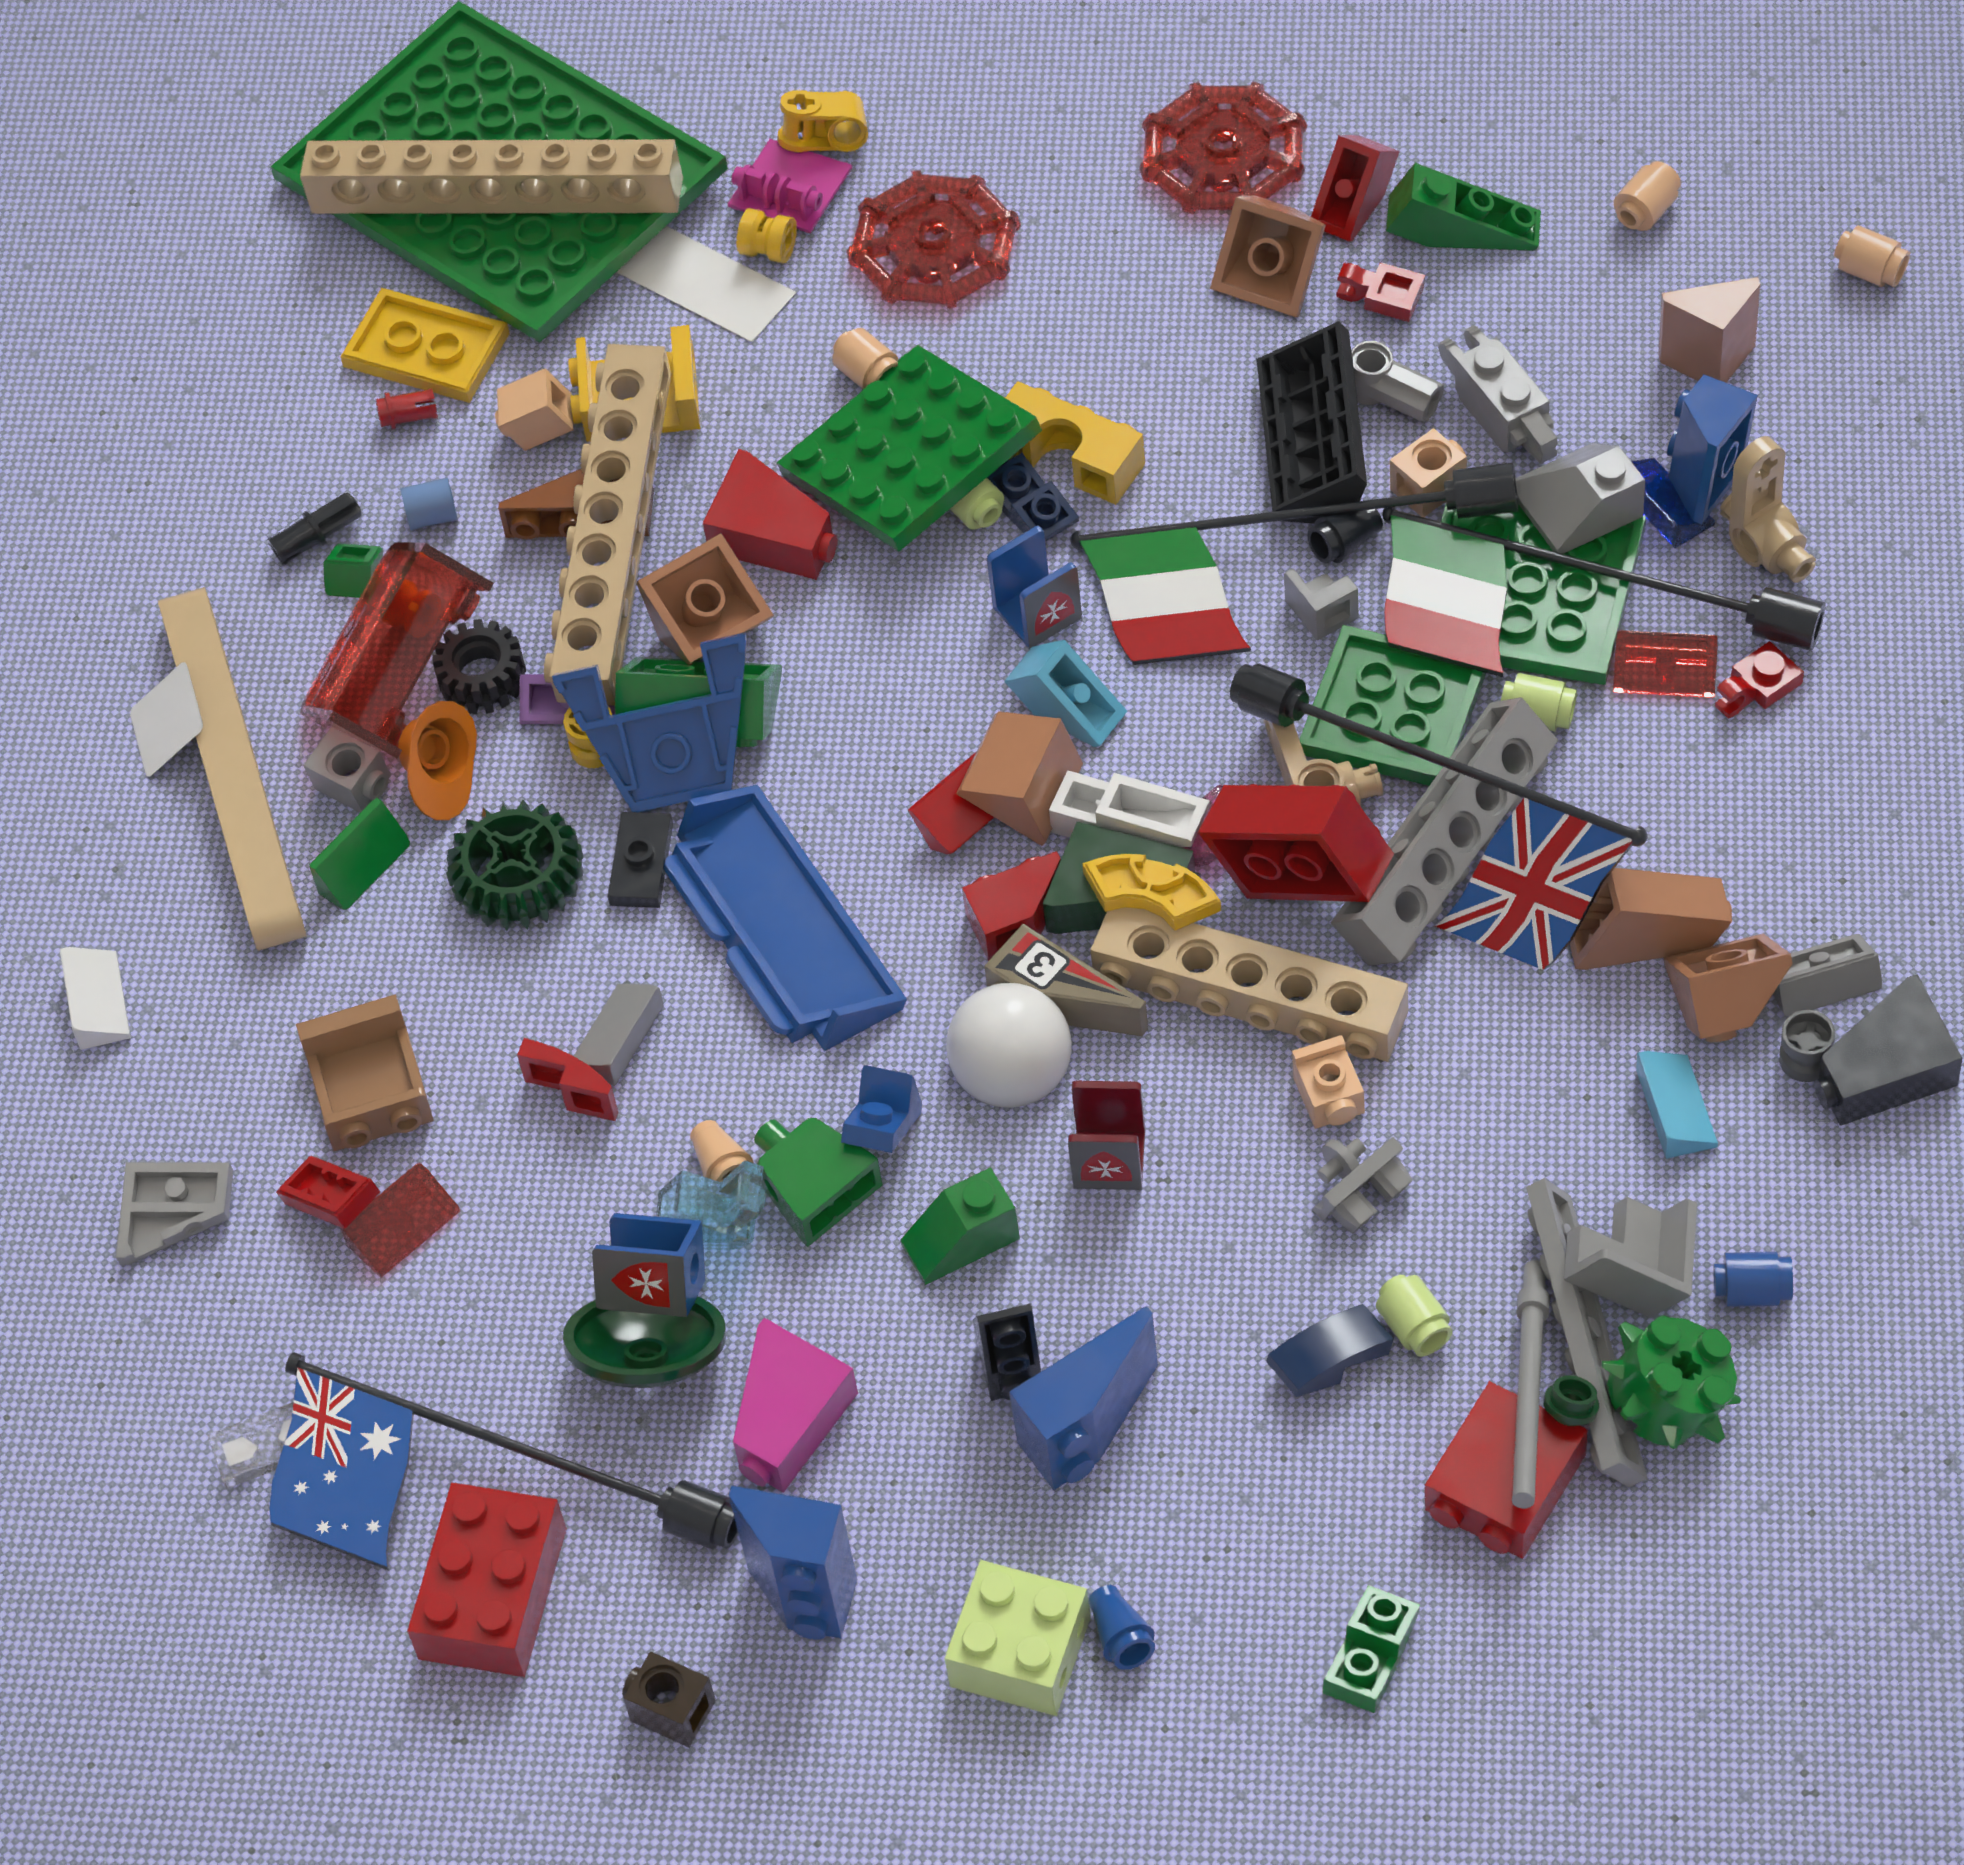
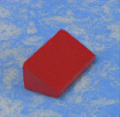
[908,751,995,855]

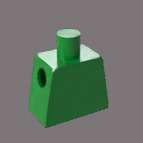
[754,1118,883,1247]

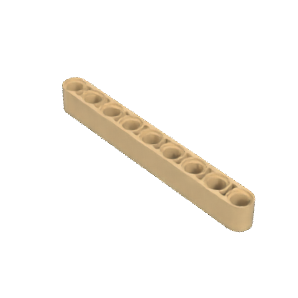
[158,587,307,951]

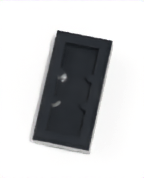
[608,812,673,908]

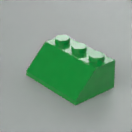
[615,657,782,747]

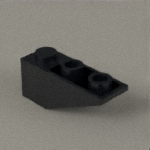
[973,1303,1041,1401]

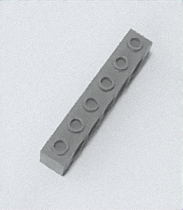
[1331,697,1558,966]

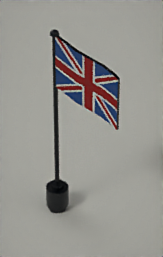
[1230,663,1648,970]

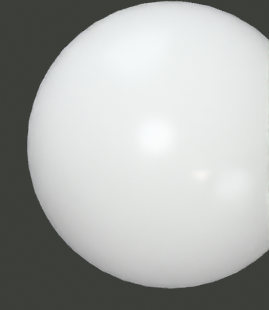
[946,983,1072,1108]

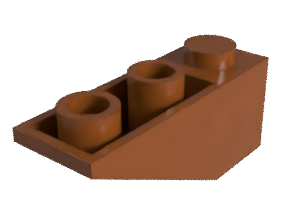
[498,469,654,540]

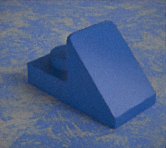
[841,1065,922,1153]

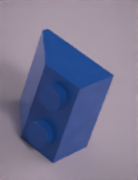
[1667,374,1758,524]

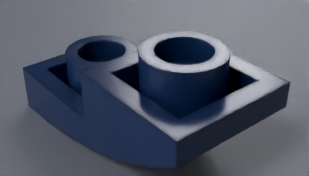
[987,453,1079,542]
[1266,1304,1394,1397]

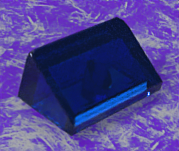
[1631,458,1715,549]

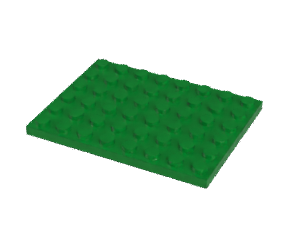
[270,1,728,343]

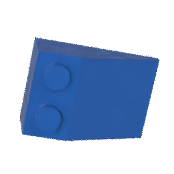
[1009,1305,1158,1490]

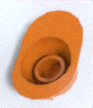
[398,701,477,820]

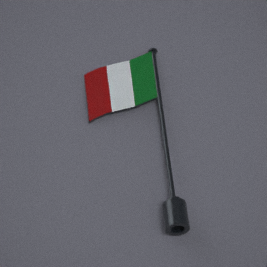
[1070,462,1519,665]
[1382,507,1826,677]

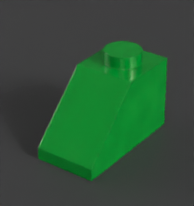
[900,1167,1020,1285]

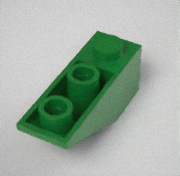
[1386,163,1541,251]

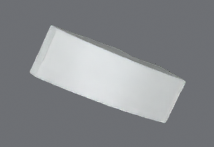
[1049,770,1210,848]

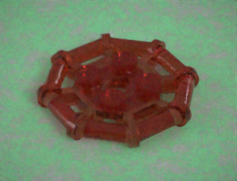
[1139,81,1307,215]
[846,170,1021,309]

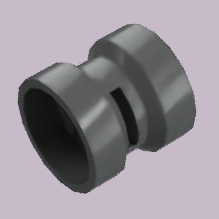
[1779,1010,1835,1082]

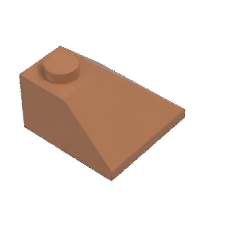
[1210,195,1326,317]
[1663,933,1793,1042]

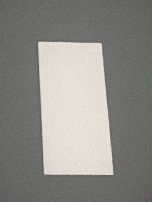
[616,226,797,342]

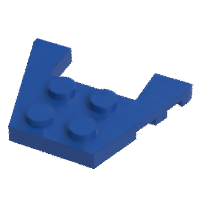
[552,632,747,812]

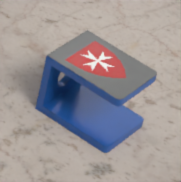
[986,526,1082,649]
[592,1213,706,1317]

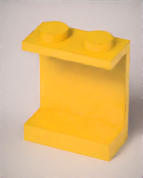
[568,325,700,442]

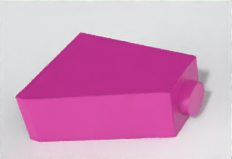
[733,1317,858,1493]

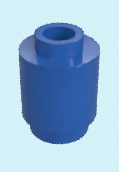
[1713,1251,1793,1307]

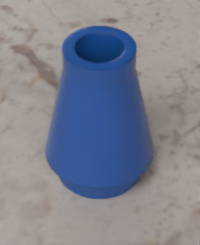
[1088,1585,1155,1670]

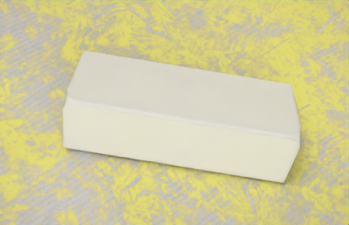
[60,947,131,1050]

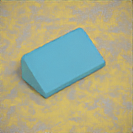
[1636,1051,1718,1159]

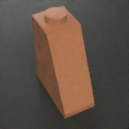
[1570,868,1732,970]

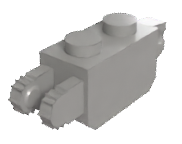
[1438,325,1558,464]

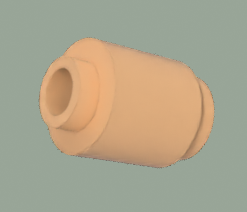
[1613,161,1681,231]
[1834,225,1910,287]
[832,328,898,390]

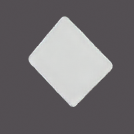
[130,662,203,777]

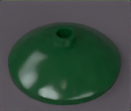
[563,1296,726,1388]

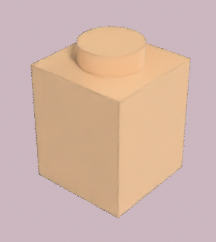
[495,368,573,451]

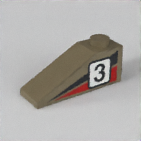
[984,924,1148,1036]

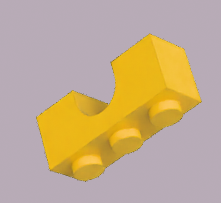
[1005,381,1145,505]

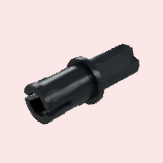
[267,493,362,566]

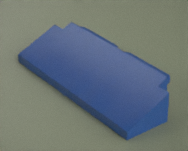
[663,784,907,1052]

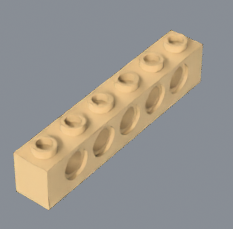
[1090,907,1409,1062]

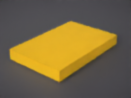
[340,287,510,403]

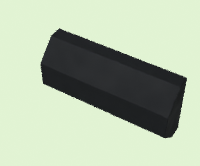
[1256,321,1367,524]

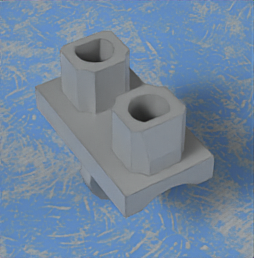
[1312,1137,1413,1234]

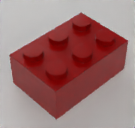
[1198,784,1394,902]
[407,1482,567,1677]

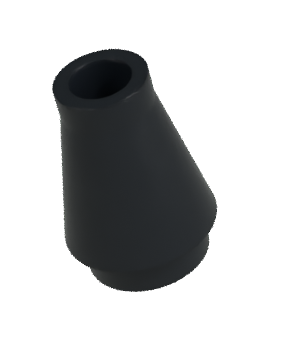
[1307,509,1383,563]

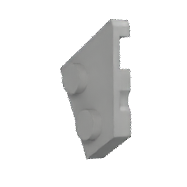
[116,1162,233,1265]

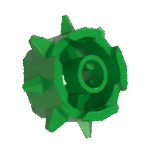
[1601,1316,1741,1449]

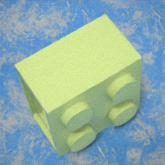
[944,1560,1091,1716]

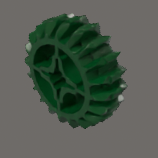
[446,800,584,931]

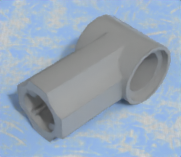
[1351,341,1444,422]

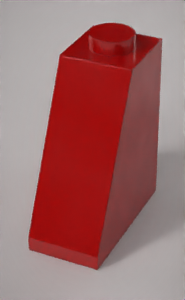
[703,449,838,580]

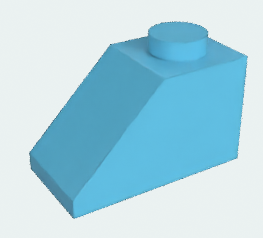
[1004,640,1127,747]

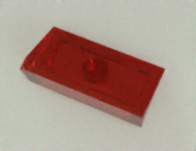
[1613,630,1718,698]
[341,1162,460,1278]

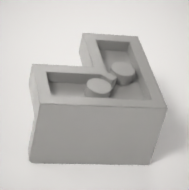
[1564,1197,1697,1318]

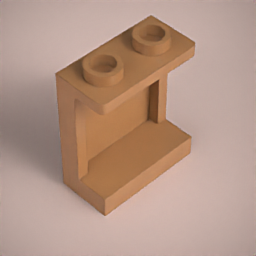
[296,994,434,1151]

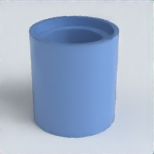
[400,477,458,530]

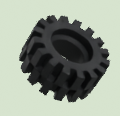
[432,619,527,715]

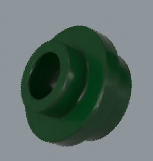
[1543,1375,1599,1426]

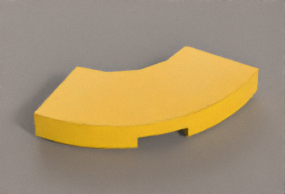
[1082,854,1221,931]

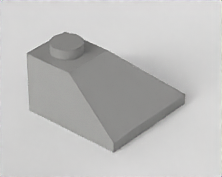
[1516,443,1645,554]

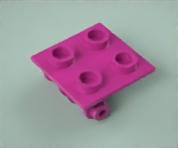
[727,139,852,234]

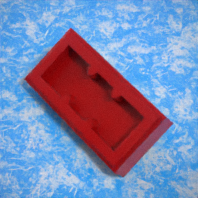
[276,1155,380,1229]

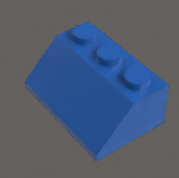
[729,1485,857,1640]

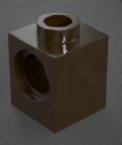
[622,1651,716,1748]

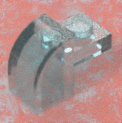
[656,1160,766,1251]

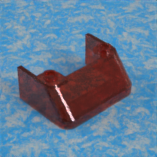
[300,542,494,759]

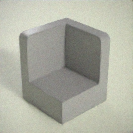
[1284,568,1359,640]

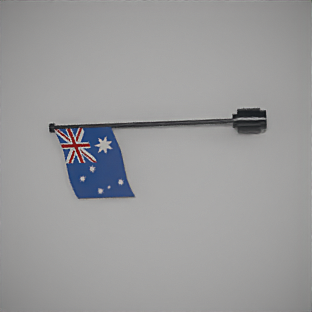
[269,1352,738,1570]

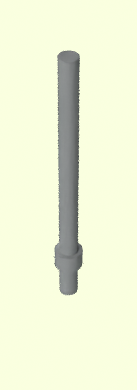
[1512,1260,1550,1508]

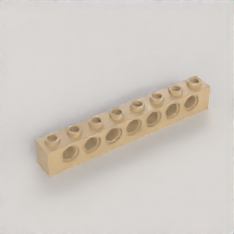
[300,139,683,214]
[544,344,671,706]

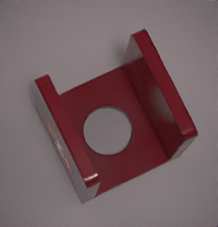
[1068,1080,1146,1190]

